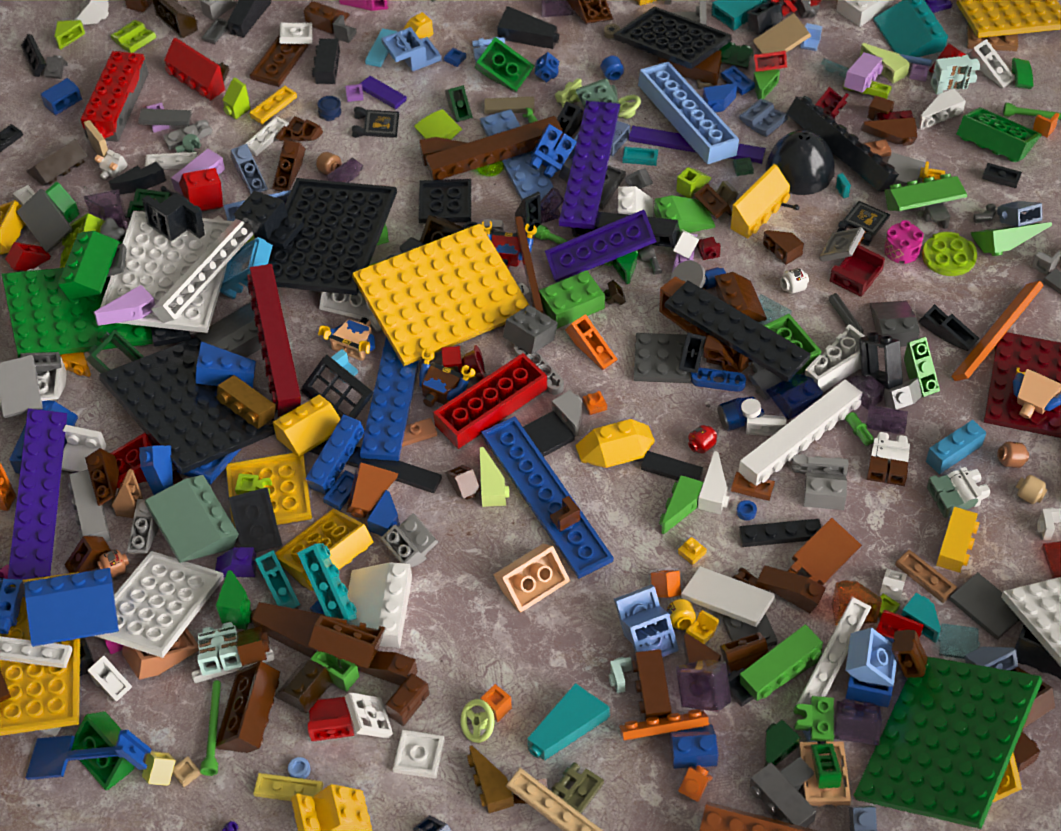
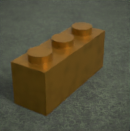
[217,375,276,429]

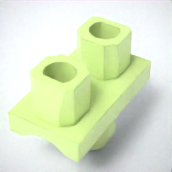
[555,78,582,107]

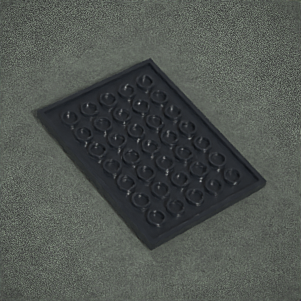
[268,178,397,295]
[99,337,275,474]

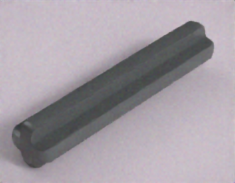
[829,293,864,334]

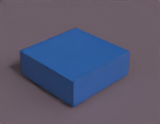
[444,48,467,67]

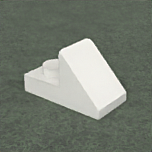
[880,569,907,601]
[87,656,132,702]

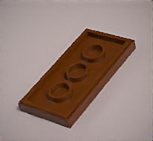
[250,34,309,87]

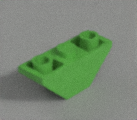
[904,337,940,397]

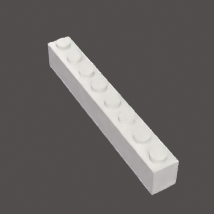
[151,219,253,323]
[738,380,863,486]

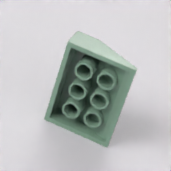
[145,475,239,563]

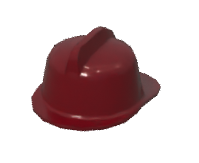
[462,345,487,378]

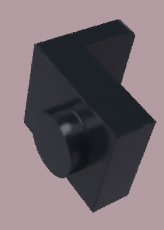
[726,668,754,707]

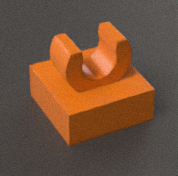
[583,391,607,415]

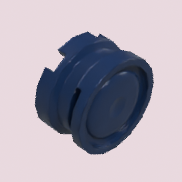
[317,96,341,121]

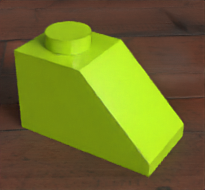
[222,77,251,119]

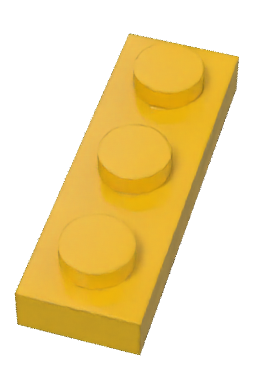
[249,86,297,124]

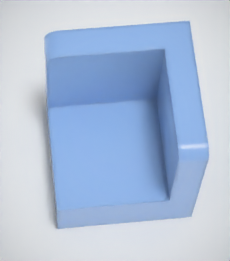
[800,23,822,51]

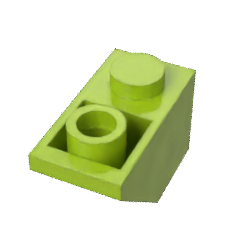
[676,167,711,198]

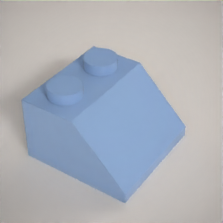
[846,628,897,687]

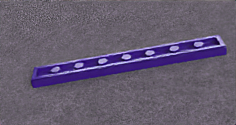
[629,125,766,164]

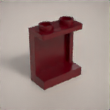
[830,245,885,297]

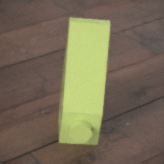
[860,43,910,83]
[480,447,510,507]

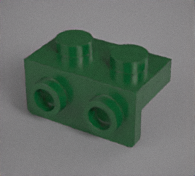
[719,42,754,69]

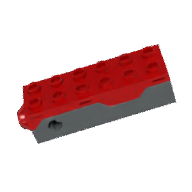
[80,51,149,142]

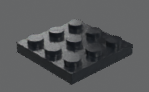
[418,179,472,223]

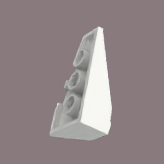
[74,0,109,25]

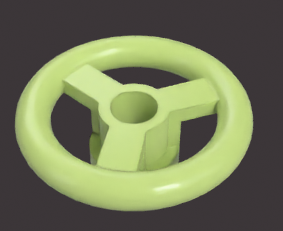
[618,95,641,119]
[461,699,494,743]

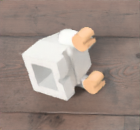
[94,149,128,180]

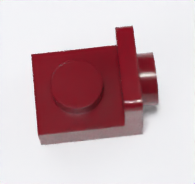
[697,237,721,260]

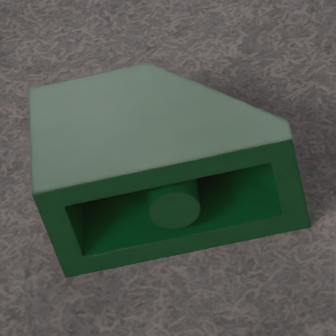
[445,85,473,122]
[764,719,801,767]

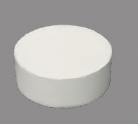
[741,399,761,418]

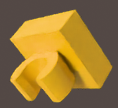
[678,537,707,565]

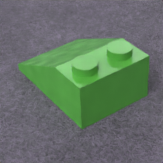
[654,195,715,233]

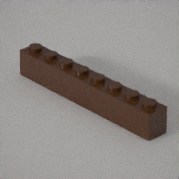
[426,116,562,180]

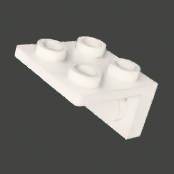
[62,425,107,473]

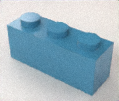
[926,420,987,474]

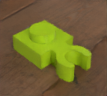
[235,474,272,495]

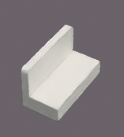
[746,414,786,436]

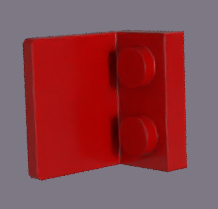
[308,696,354,742]

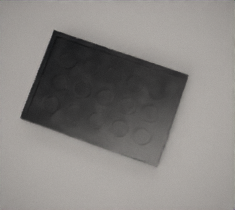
[614,6,732,69]

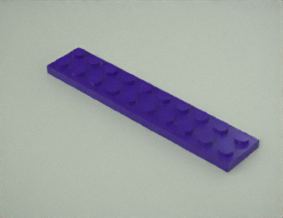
[559,101,620,229]
[7,408,67,580]

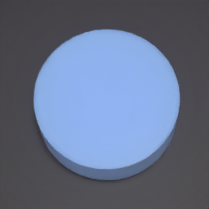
[288,757,311,779]

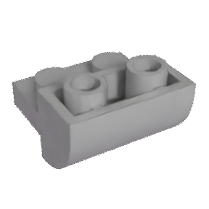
[381,513,439,567]

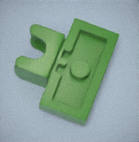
[793,696,834,742]

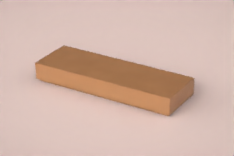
[895,550,957,603]

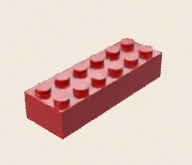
[433,353,548,449]

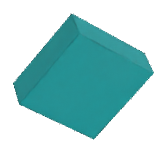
[835,173,851,199]

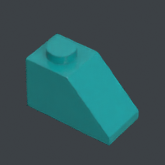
[901,593,941,643]

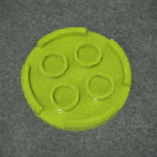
[922,232,977,276]

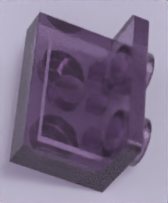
[327,157,364,183]
[866,405,908,434]

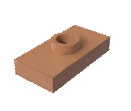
[402,418,437,447]

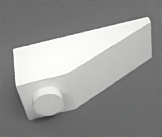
[967,39,1015,89]
[698,451,729,515]

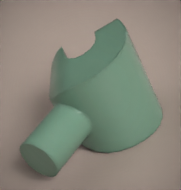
[175,134,201,153]

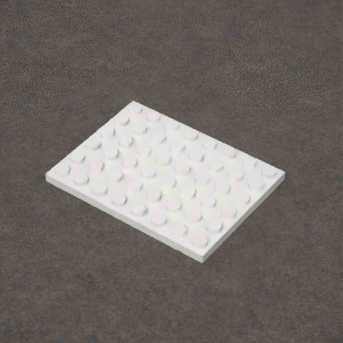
[100,211,233,333]

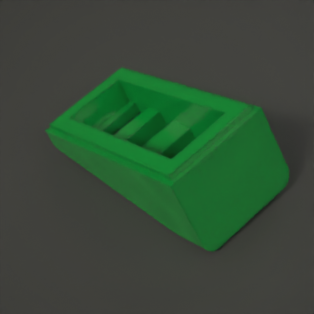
[811,744,842,789]

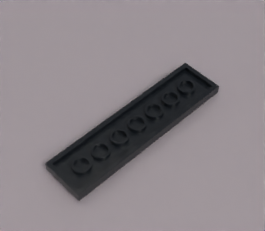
[665,280,811,382]

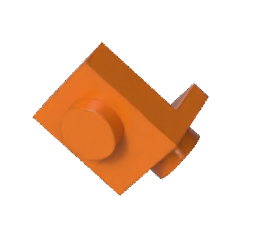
[678,765,713,802]

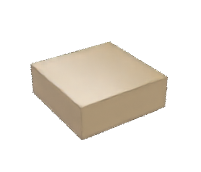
[172,756,201,787]

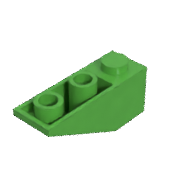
[659,475,704,534]

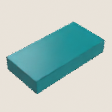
[622,147,658,166]

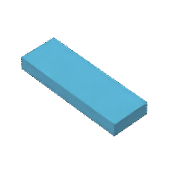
[365,28,397,67]

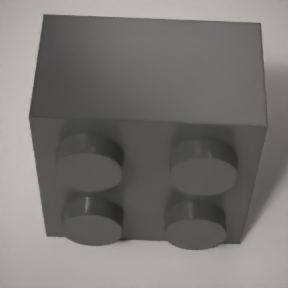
[503,305,558,355]

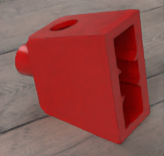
[754,51,788,72]

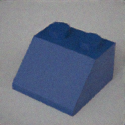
[669,724,719,769]

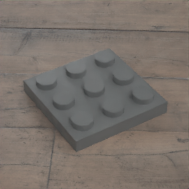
[634,333,691,383]

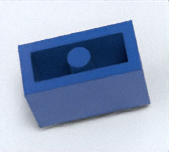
[40,78,82,116]

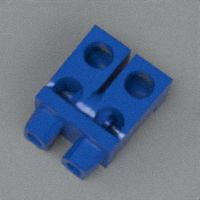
[529,124,577,178]
[0,578,25,634]

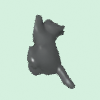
[100,217,126,241]

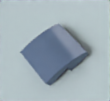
[739,99,788,137]

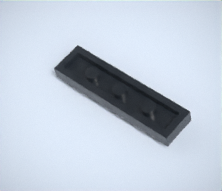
[739,518,821,547]

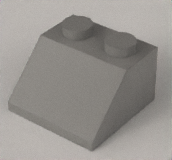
[804,472,847,510]

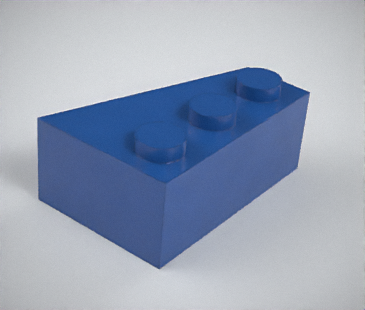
[196,341,256,388]

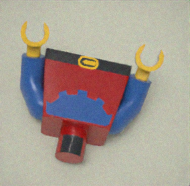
[482,221,537,270]

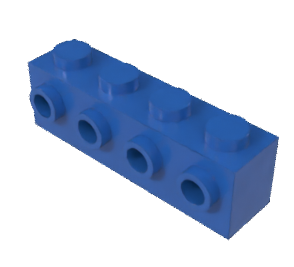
[305,414,365,495]

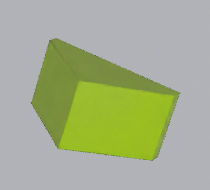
[54,20,85,50]

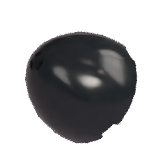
[766,129,835,195]

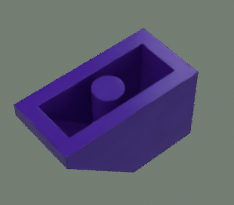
[215,547,257,578]

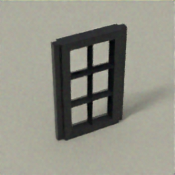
[300,355,374,419]

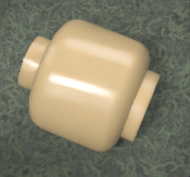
[1016,475,1048,504]

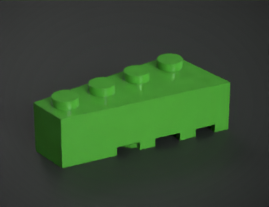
[740,624,823,701]

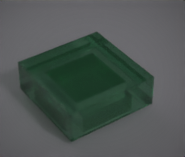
[733,157,754,176]

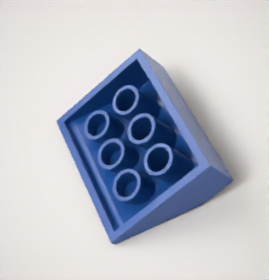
[24,568,119,647]

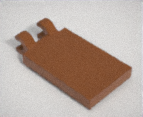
[787,518,862,586]

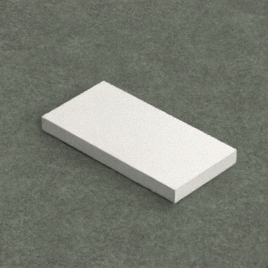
[681,566,775,627]

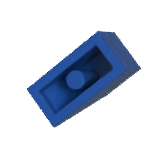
[703,83,737,112]
[367,490,400,536]

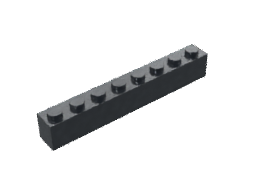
[786,96,899,191]

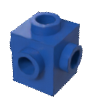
[535,52,559,82]

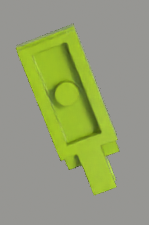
[843,81,892,99]

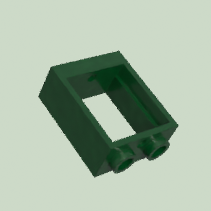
[85,330,144,374]

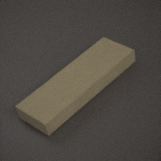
[484,96,535,114]

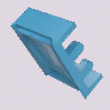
[220,237,273,299]

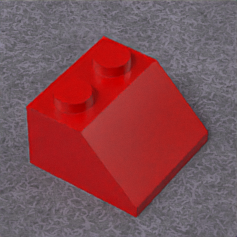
[179,168,223,212]

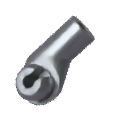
[973,204,997,223]

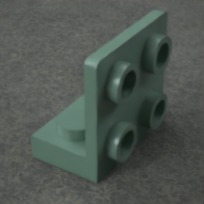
[576,78,619,108]

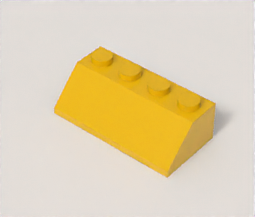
[731,164,790,239]

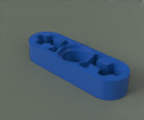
[691,367,746,392]

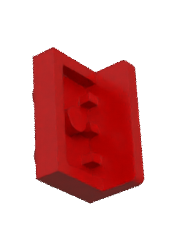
[875,610,924,639]

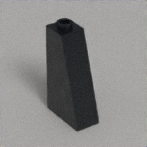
[227,0,272,38]
[497,6,560,49]

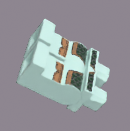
[930,55,980,95]
[198,622,243,676]

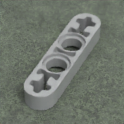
[514,345,564,395]

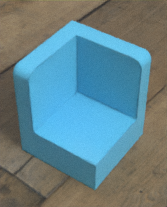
[330,349,358,383]

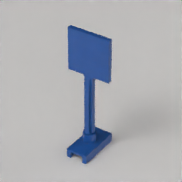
[25,729,151,780]

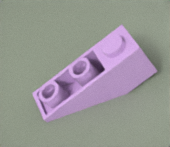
[94,285,155,326]

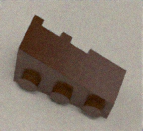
[308,615,386,668]

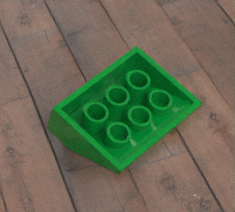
[956,107,1042,162]

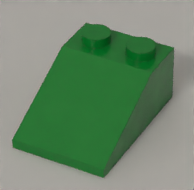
[474,37,535,92]

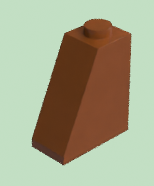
[346,463,398,518]

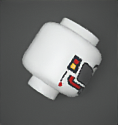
[780,268,809,294]

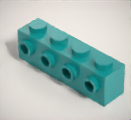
[297,543,357,624]

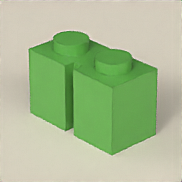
[311,651,360,692]

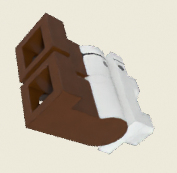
[867,432,910,486]

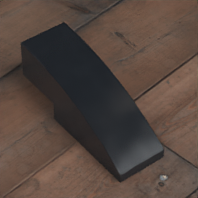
[108,161,167,195]
[918,304,980,351]

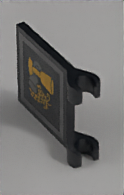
[352,106,399,138]
[837,201,890,246]

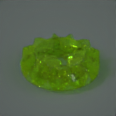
[477,161,504,177]

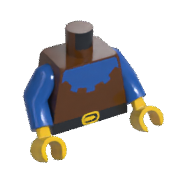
[419,349,475,407]

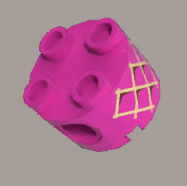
[884,220,924,264]

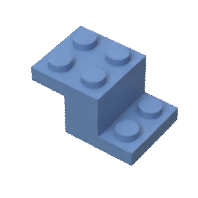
[381,27,442,72]
[614,585,679,657]

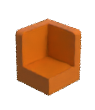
[1032,113,1059,138]
[651,570,681,598]
[480,684,512,722]

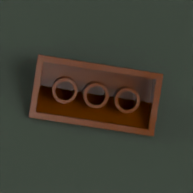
[216,661,281,753]

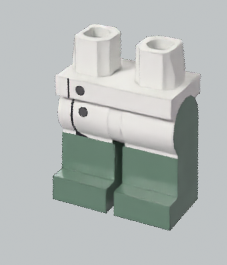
[927,467,990,518]

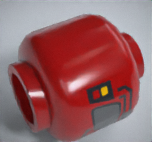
[688,425,717,454]

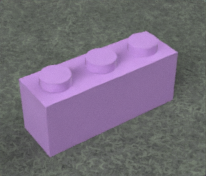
[844,52,883,93]
[171,149,225,195]

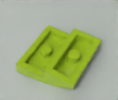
[110,20,157,53]
[414,109,462,140]

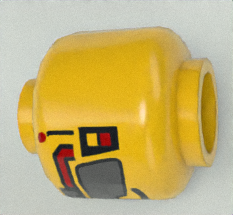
[666,599,696,630]

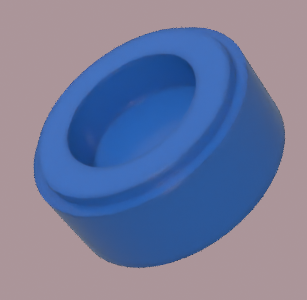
[736,500,757,521]

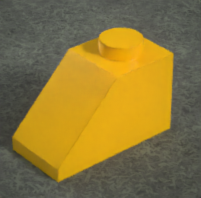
[403,12,433,39]

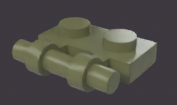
[551,762,604,814]

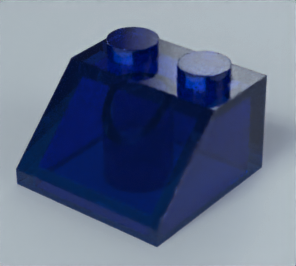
[766,374,823,420]

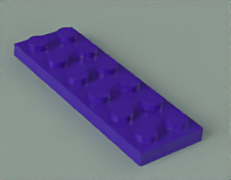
[545,210,657,283]

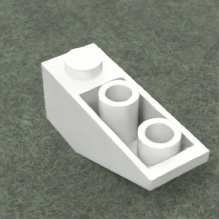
[918,89,966,130]

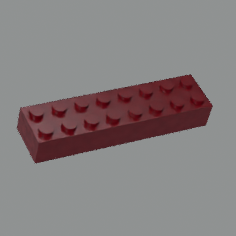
[247,264,301,417]

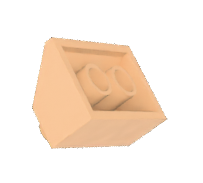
[493,543,570,613]

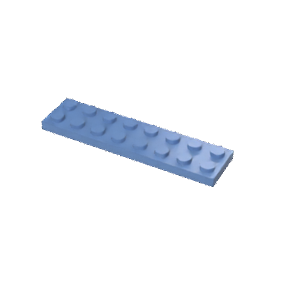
[480,109,561,210]

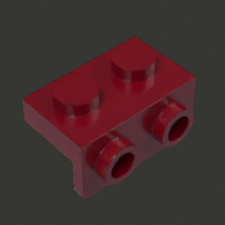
[815,86,849,118]

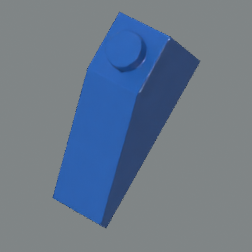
[139,445,173,495]

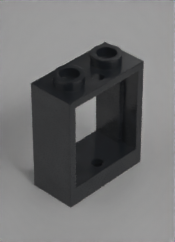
[859,332,903,389]

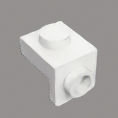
[1037,508,1061,540]

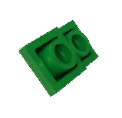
[1012,58,1033,89]

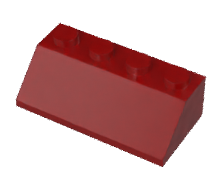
[164,37,225,101]

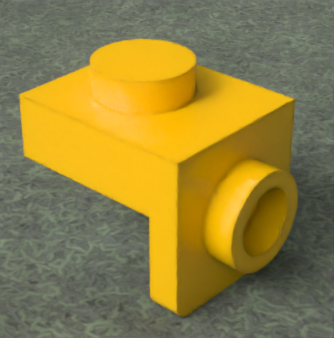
[919,161,945,182]
[685,610,719,644]

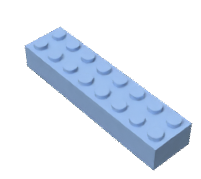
[638,61,739,165]

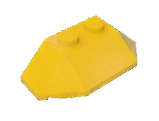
[575,419,655,468]

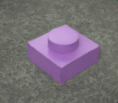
[345,84,364,102]

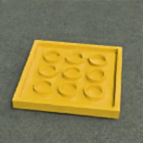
[226,453,312,529]

